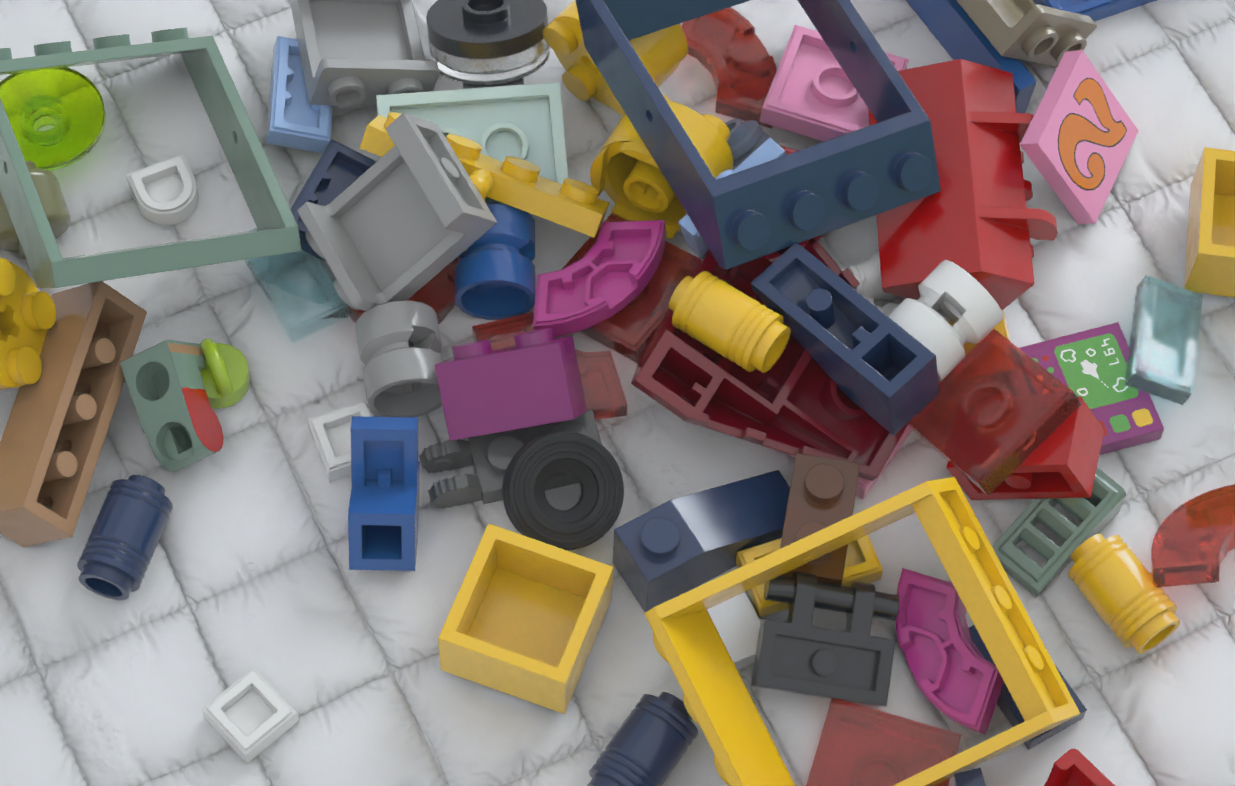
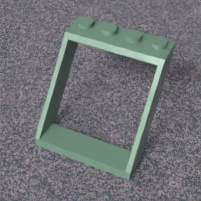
[0,28,301,288]

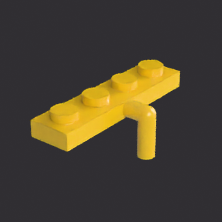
[359,112,610,251]

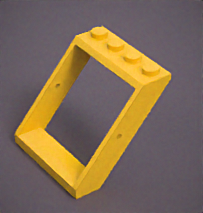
[644,477,1080,786]

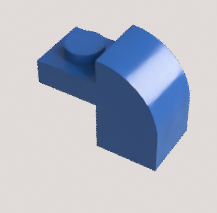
[348,416,420,571]

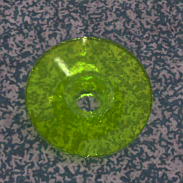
[0,67,106,171]

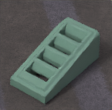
[992,467,1126,597]

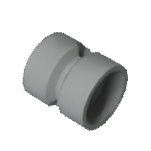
[356,300,444,417]

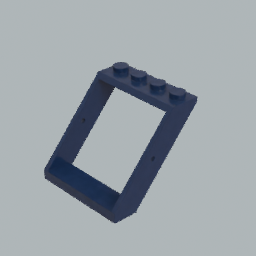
[576,0,941,270]

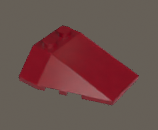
[631,235,911,481]

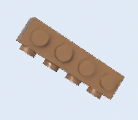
[0,281,147,547]

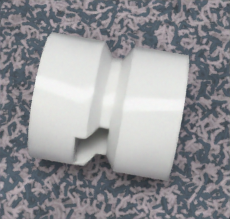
[888,260,1003,382]

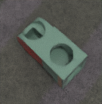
[120,340,224,472]

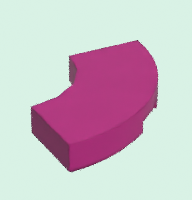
[533,220,667,337]
[895,568,1004,735]

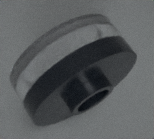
[426,0,550,85]

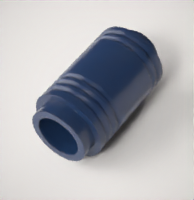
[77,475,173,600]
[587,692,698,786]

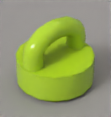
[200,338,251,409]

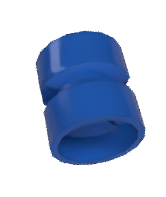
[455,204,536,320]

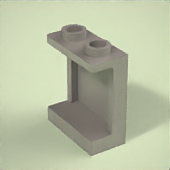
[290,0,440,108]
[298,113,497,311]

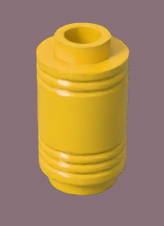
[669,271,791,373]
[1068,533,1181,654]

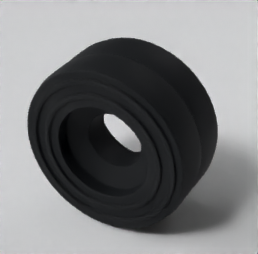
[502,432,624,550]

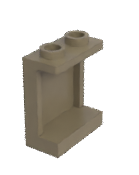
[957,0,1097,67]

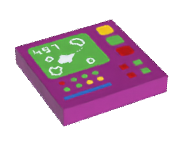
[1003,322,1164,455]

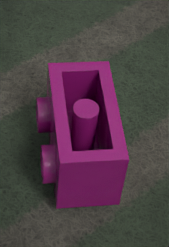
[435,328,587,441]

